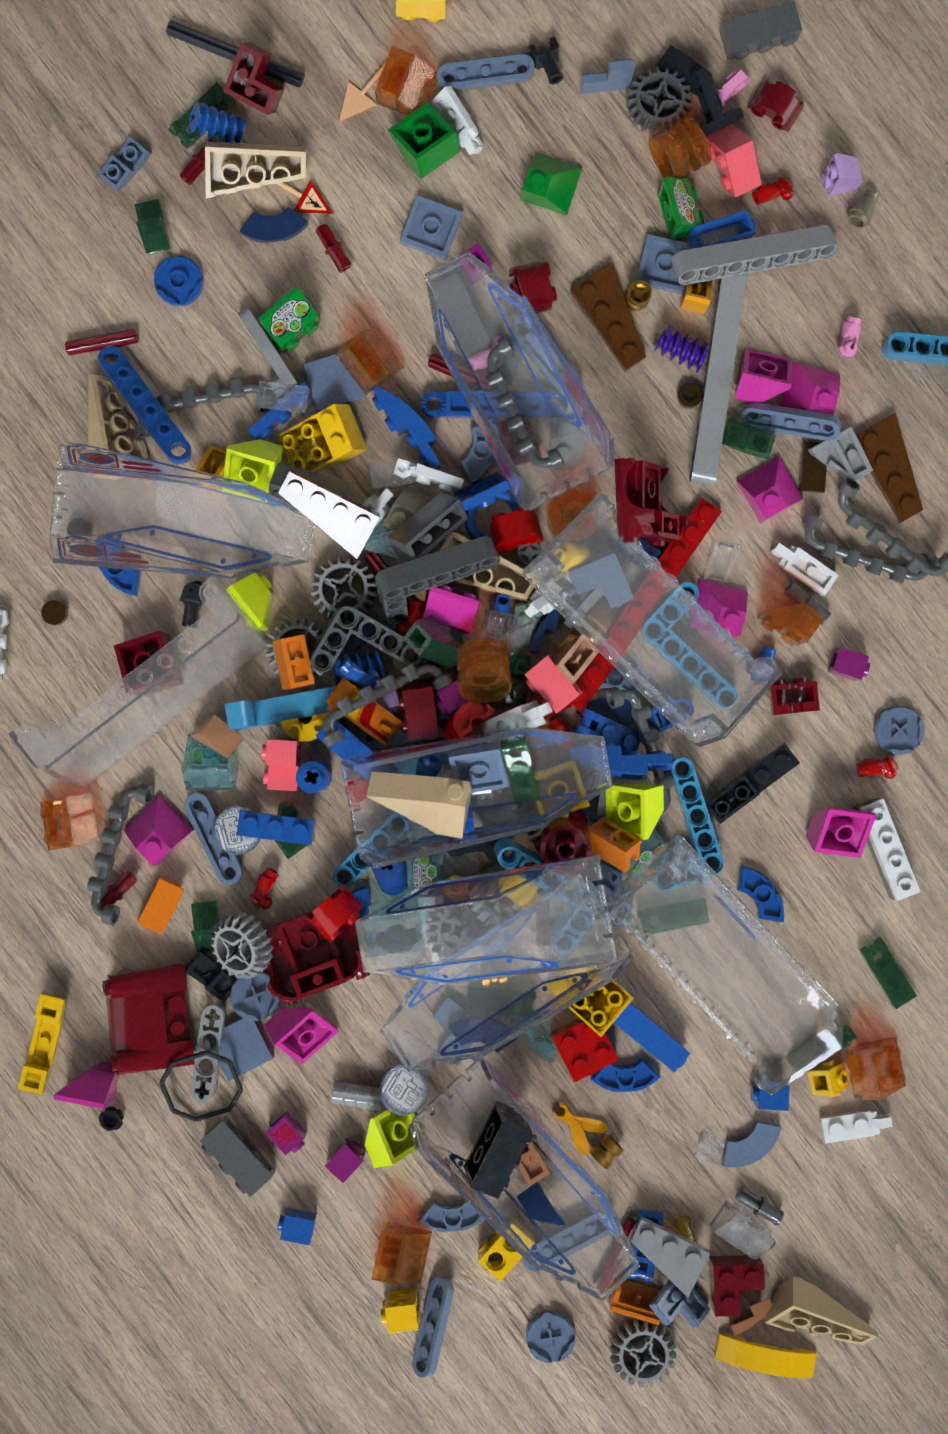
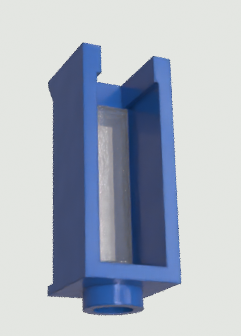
[687,210,756,249]

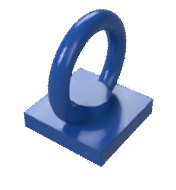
[453,472,520,541]

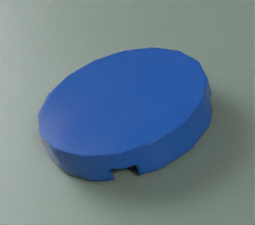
[154,256,204,306]

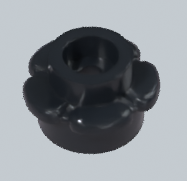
[99,1106,124,1131]

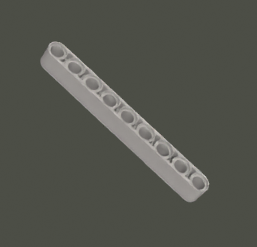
[689,274,747,486]

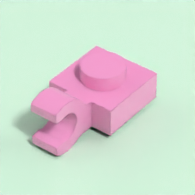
[713,69,751,106]

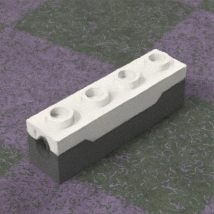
[853,798,920,901]

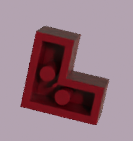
[223,42,284,115]
[398,678,439,740]
[709,1255,765,1317]

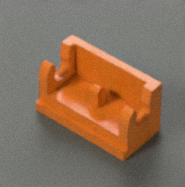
[272,634,315,690]
[587,817,642,873]
[137,875,185,934]
[608,1276,661,1325]

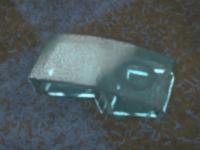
[516,1016,557,1063]

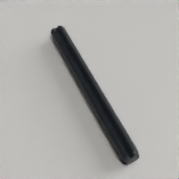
[166,20,304,87]

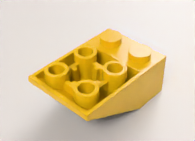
[277,404,368,473]
[545,948,634,1037]

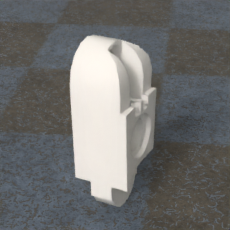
[480,700,553,742]

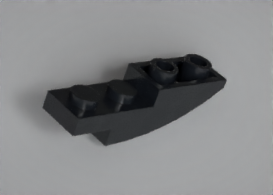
[706,742,800,824]

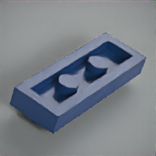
[248,382,313,440]
[236,810,315,845]

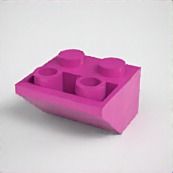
[423,585,480,634]

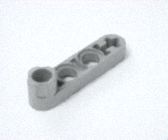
[237,307,299,400]
[191,1004,226,1103]

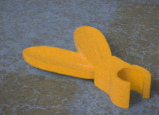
[552,1102,608,1155]

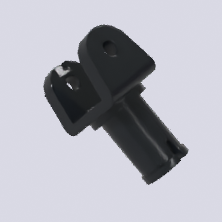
[528,36,563,85]
[179,581,206,628]

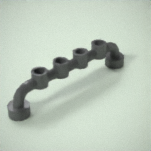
[486,335,565,470]
[135,379,276,438]
[838,477,948,577]
[802,514,940,583]
[323,663,454,748]
[605,687,674,821]
[87,783,154,926]

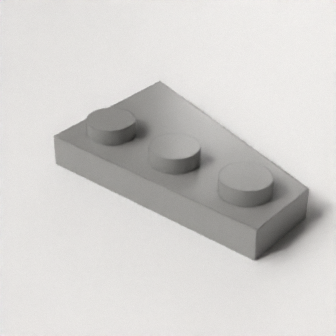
[630,1216,710,1298]

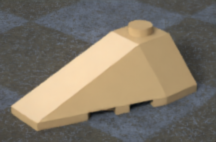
[88,374,150,479]
[366,771,472,839]
[765,1277,878,1345]

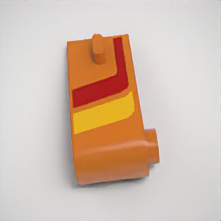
[325,678,402,746]

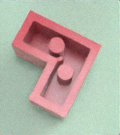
[704,124,762,198]
[525,653,583,714]
[261,739,302,791]

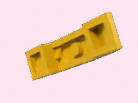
[18,993,66,1095]
[714,1332,817,1378]

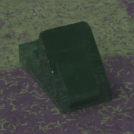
[135,199,171,255]
[191,900,220,952]

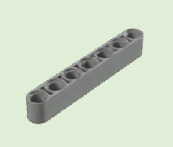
[671,225,839,285]

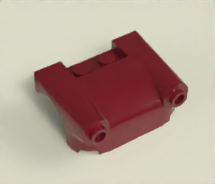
[614,458,688,547]
[265,911,373,1006]
[102,963,195,1076]

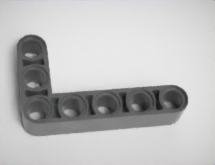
[375,536,500,625]
[309,605,444,679]

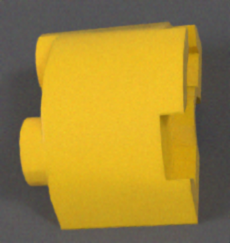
[281,712,330,742]

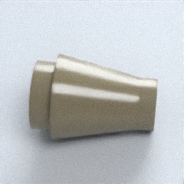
[848,190,879,229]

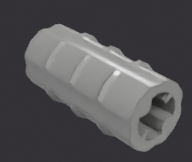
[331,1081,382,1111]

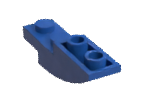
[372,387,441,470]
[570,743,673,781]

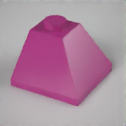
[735,348,793,403]
[780,361,840,415]
[736,457,804,524]
[688,579,748,639]
[124,795,194,866]
[806,806,876,858]
[263,1008,339,1064]
[53,1062,119,1109]

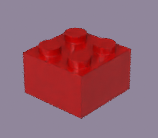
[550,1018,619,1083]

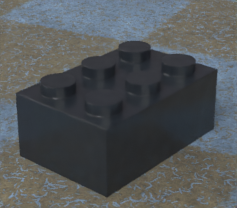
[463,1100,533,1199]

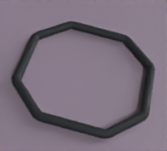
[159,1050,243,1122]

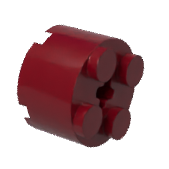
[509,261,557,316]
[540,817,592,875]

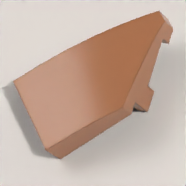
[518,1140,551,1186]
[729,1298,772,1336]

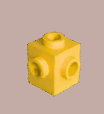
[807,1059,849,1097]

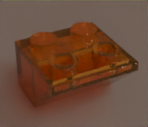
[375,46,437,115]
[336,327,405,395]
[757,603,825,646]
[40,793,100,851]
[845,1037,906,1100]
[371,1221,432,1285]

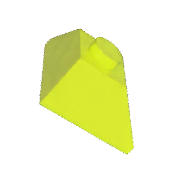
[222,439,283,501]
[228,573,273,631]
[605,782,664,840]
[365,1108,426,1168]

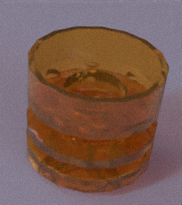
[648,116,712,178]
[547,488,601,543]
[457,638,512,703]

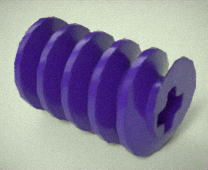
[653,325,708,373]

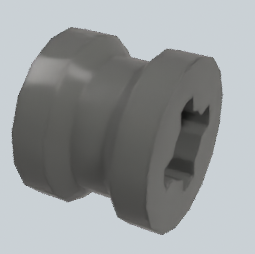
[517,543,542,567]

